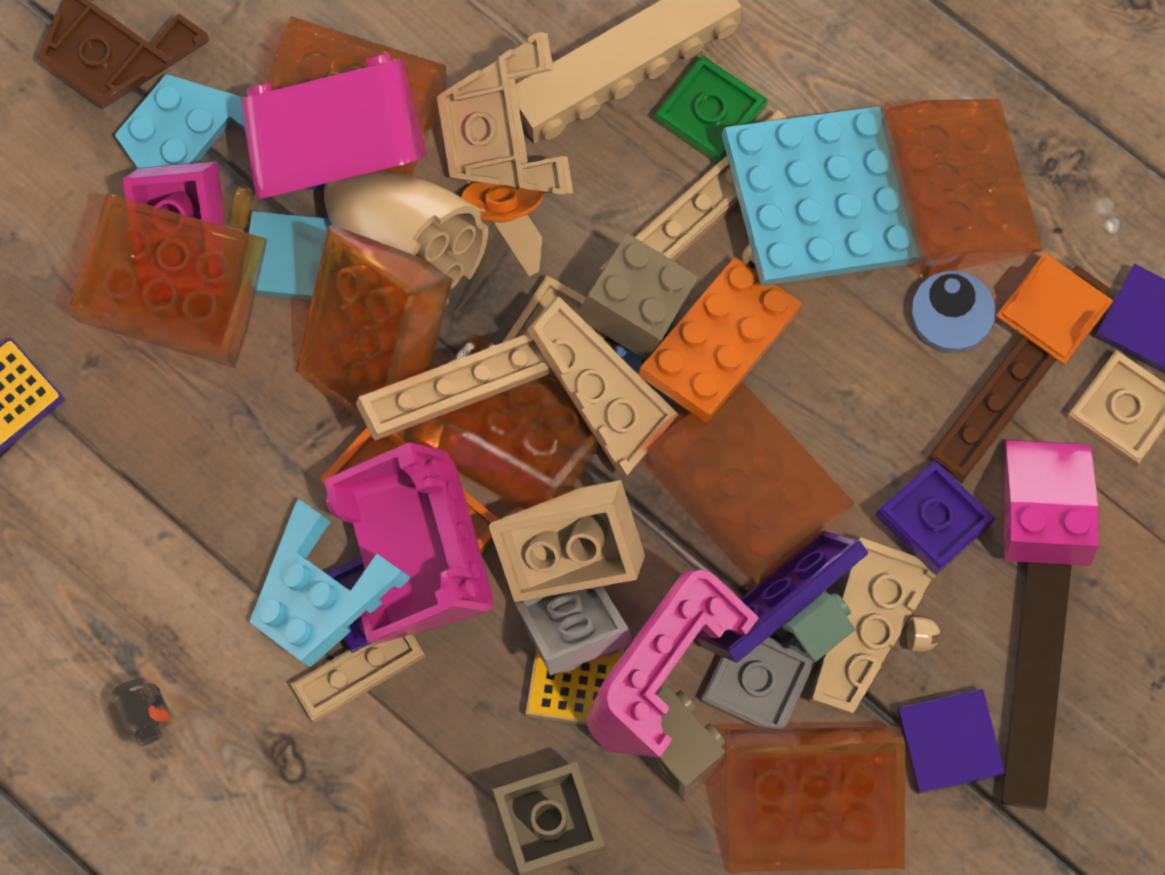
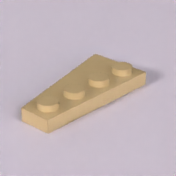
[527,297,679,477]
[809,537,935,716]

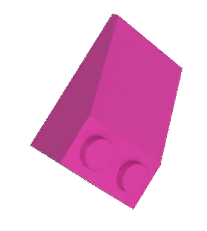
[122,162,224,301]
[1004,440,1099,566]

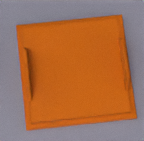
[996,253,1113,365]

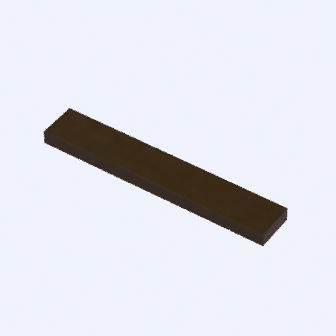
[1001,562,1072,811]

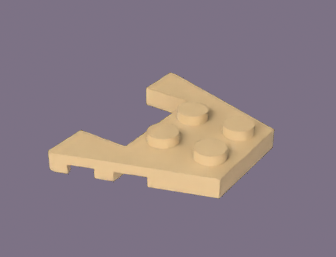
[437,32,574,195]

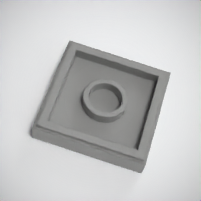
[701,637,815,739]

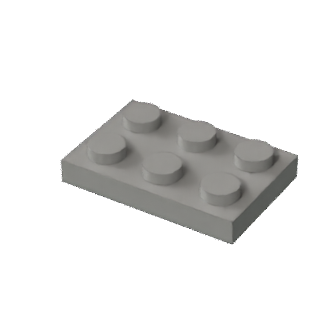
[513,586,633,675]

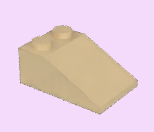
[489,480,645,602]

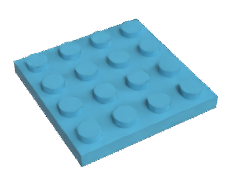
[721,106,922,286]

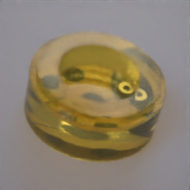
[231,186,254,229]

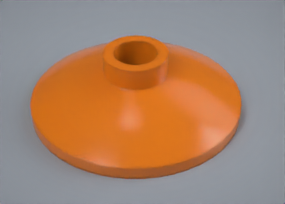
[461,181,543,223]

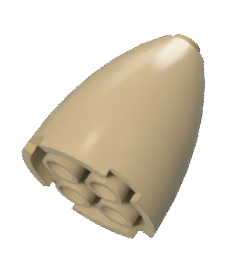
[324,170,488,316]

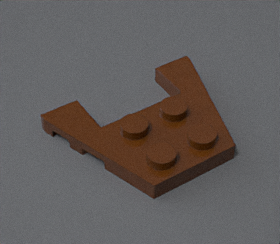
[37,0,209,109]

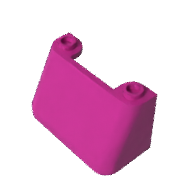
[240,53,427,199]
[324,442,493,644]
[587,570,759,757]

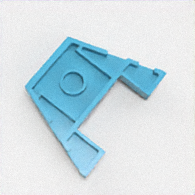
[115,74,245,169]
[250,499,410,667]

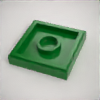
[654,55,768,164]

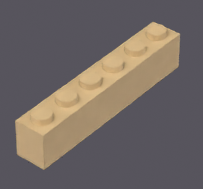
[515,0,742,144]

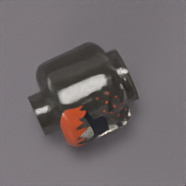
[107,678,171,746]

